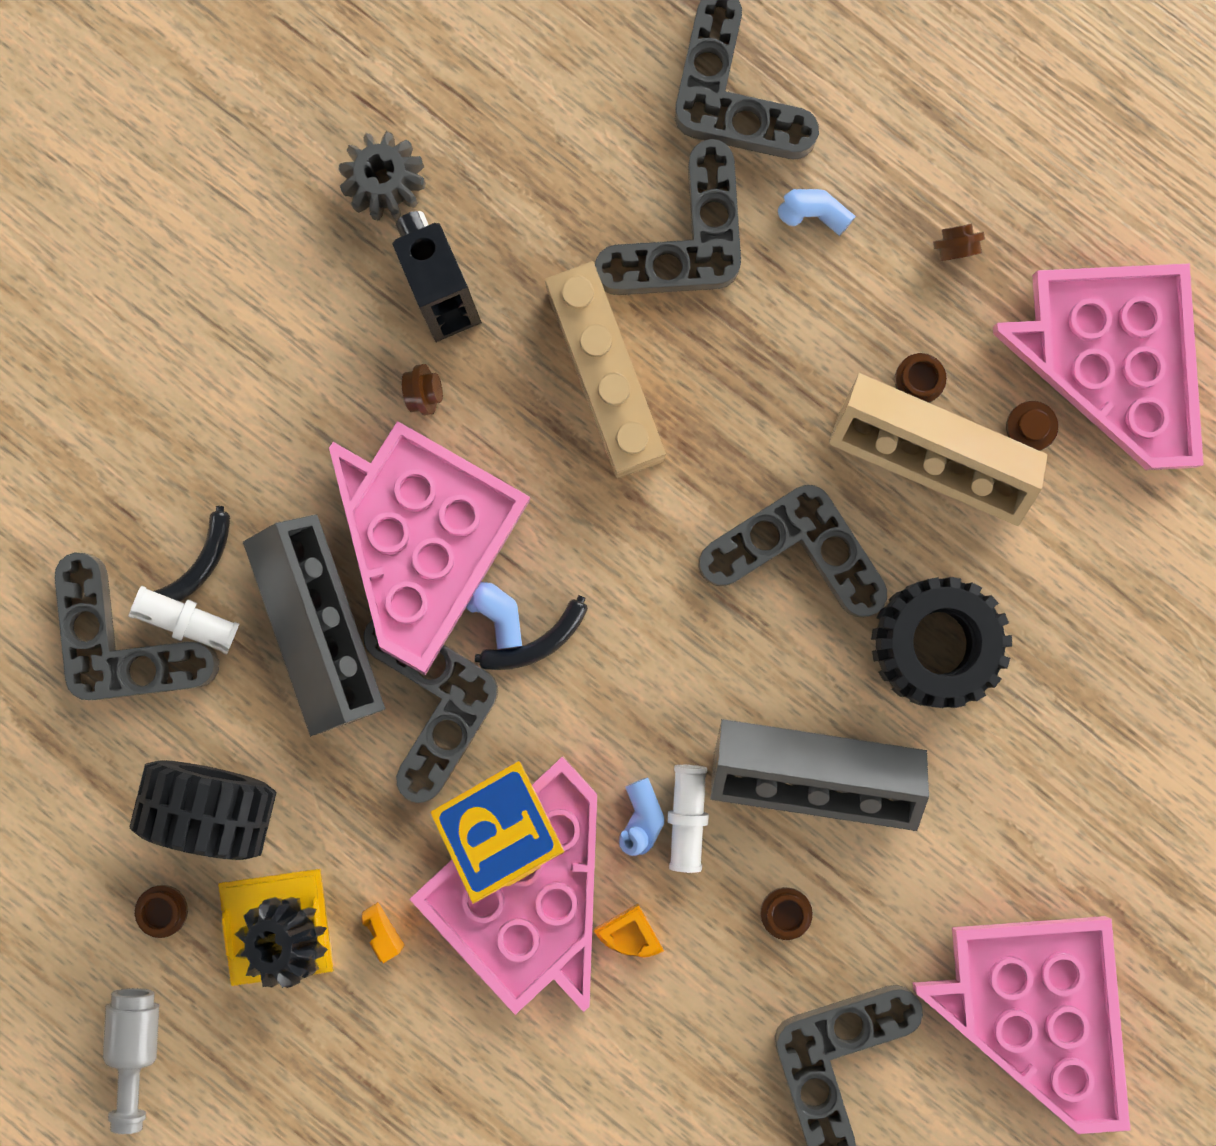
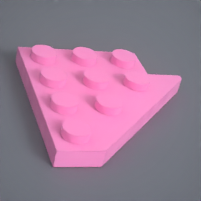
[993,263,1203,470]
[329,421,530,675]
[409,756,597,1015]
[913,916,1130,1134]

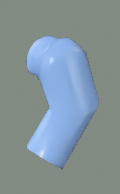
[778,189,856,236]
[466,582,522,649]
[619,777,665,856]

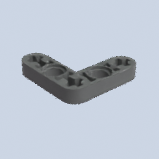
[675,0,819,159]
[595,139,741,295]
[699,485,887,617]
[55,552,219,700]
[364,620,498,803]
[775,985,923,1146]

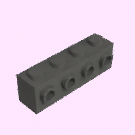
[243,514,385,737]
[710,719,929,831]

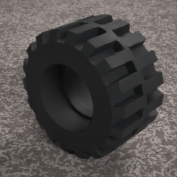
[871,577,1012,708]
[129,760,277,860]

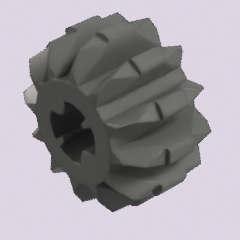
[339,131,426,221]

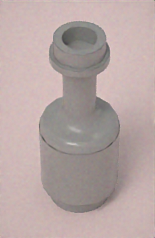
[103,988,159,1134]

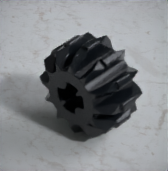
[234,897,328,988]

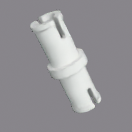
[128,586,239,654]
[668,765,709,873]

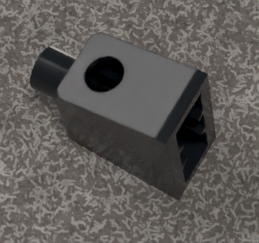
[392,211,482,342]

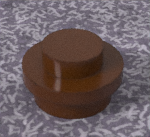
[933,224,985,261]
[895,353,947,403]
[402,364,443,416]
[1006,401,1058,451]
[135,885,188,938]
[760,887,813,940]

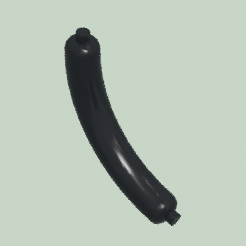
[153,506,230,602]
[475,595,588,670]

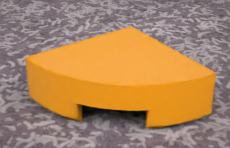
[361,902,405,964]
[594,903,664,958]

